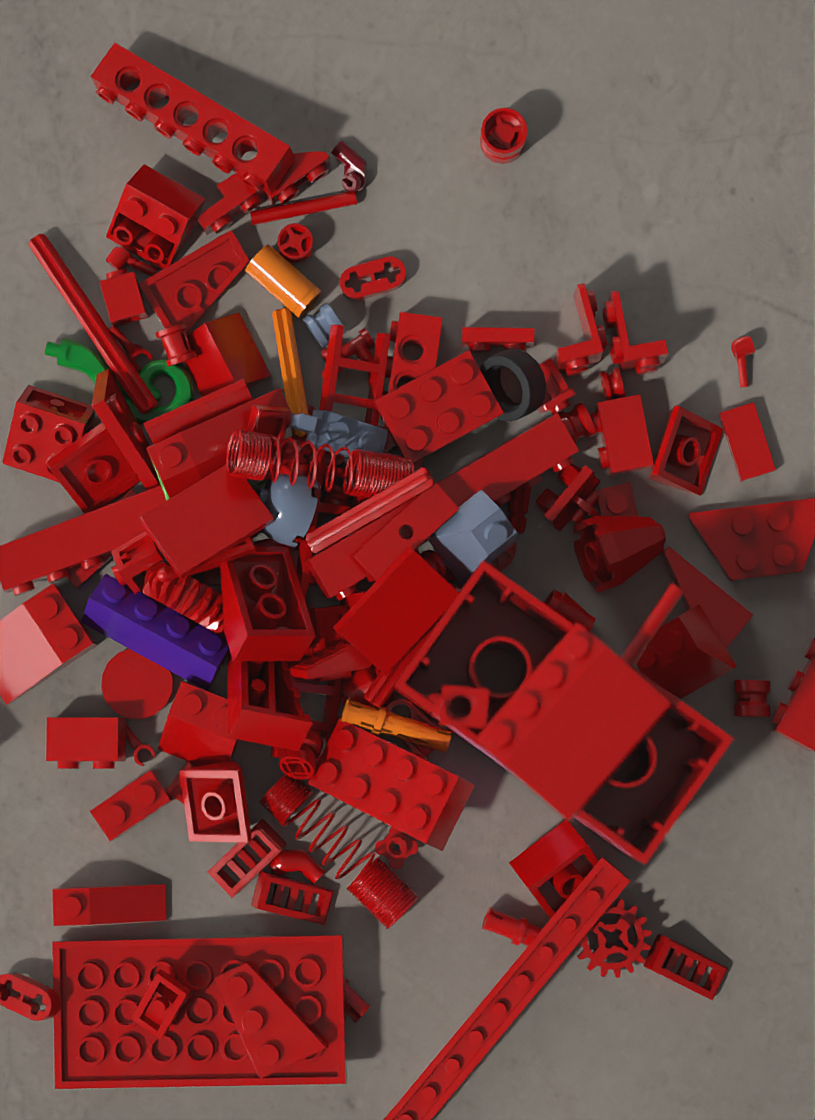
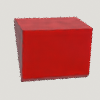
[185,312,272,397]
[648,405,723,496]
[179,760,252,843]

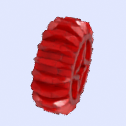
[140,561,224,634]

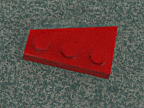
[214,962,328,1079]

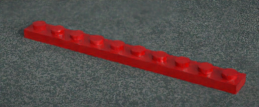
[383,856,631,1120]

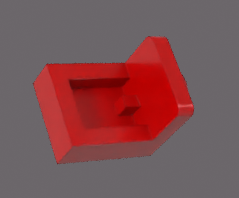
[538,358,576,415]

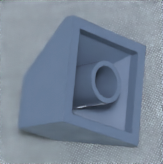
[427,490,518,585]

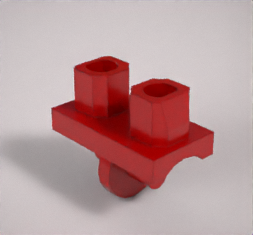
[536,464,600,532]

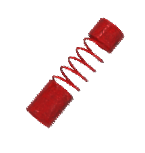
[226,429,414,498]
[259,774,419,929]

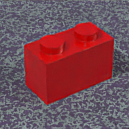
[591,394,654,476]
[46,717,126,769]
[90,770,174,841]

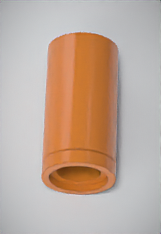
[245,244,322,318]

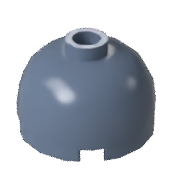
[256,473,319,547]

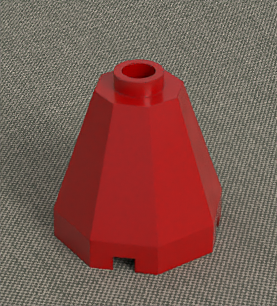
[574,516,666,593]

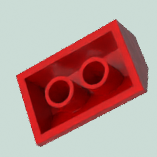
[143,379,253,444]

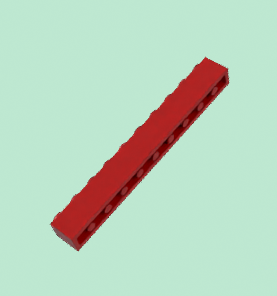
[0,436,345,596]

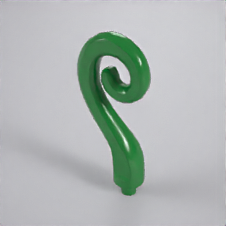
[45,338,194,425]

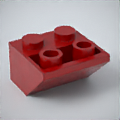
[106,164,206,269]

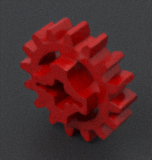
[577,899,652,978]

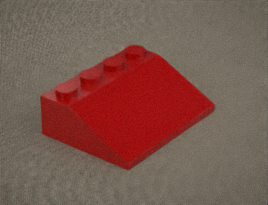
[475,622,672,823]

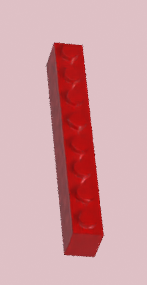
[305,413,579,601]

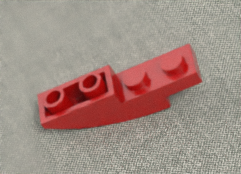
[196,151,331,235]

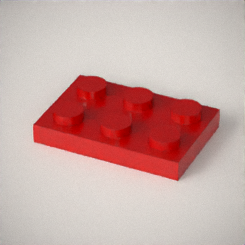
[373,350,504,463]

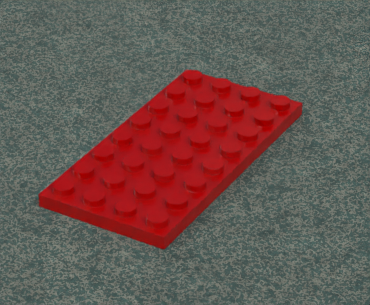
[52,935,347,1089]

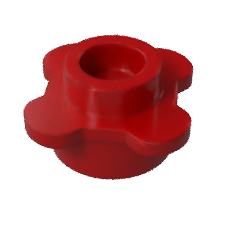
[375,827,418,869]

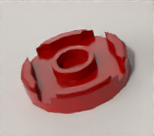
[101,649,174,719]

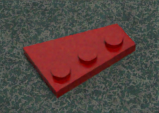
[139,230,250,333]
[91,368,160,490]

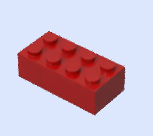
[307,718,475,851]

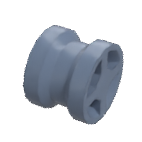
[303,303,346,348]

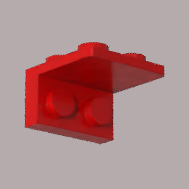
[2,385,95,483]

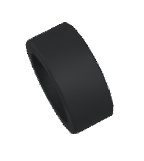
[479,349,547,421]

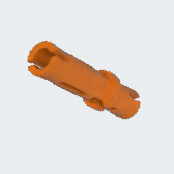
[341,698,452,753]

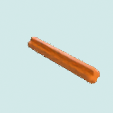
[272,308,309,440]

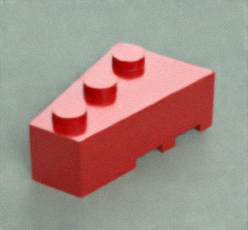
[228,651,312,751]

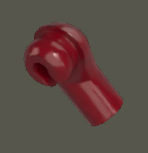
[331,140,367,192]

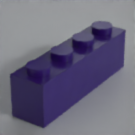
[81,574,230,691]

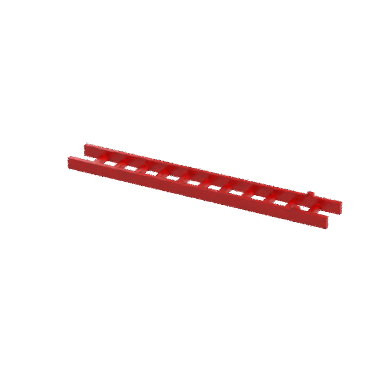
[270,324,391,761]

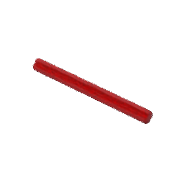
[28,233,158,414]

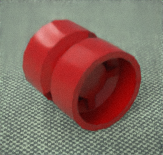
[480,107,528,164]

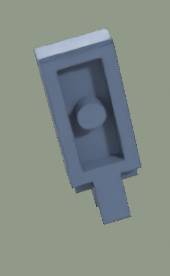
[289,410,388,457]

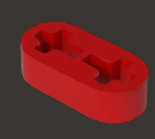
[340,256,406,301]
[0,973,60,1021]

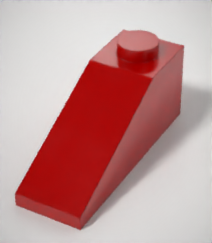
[661,546,753,648]
[52,884,167,926]

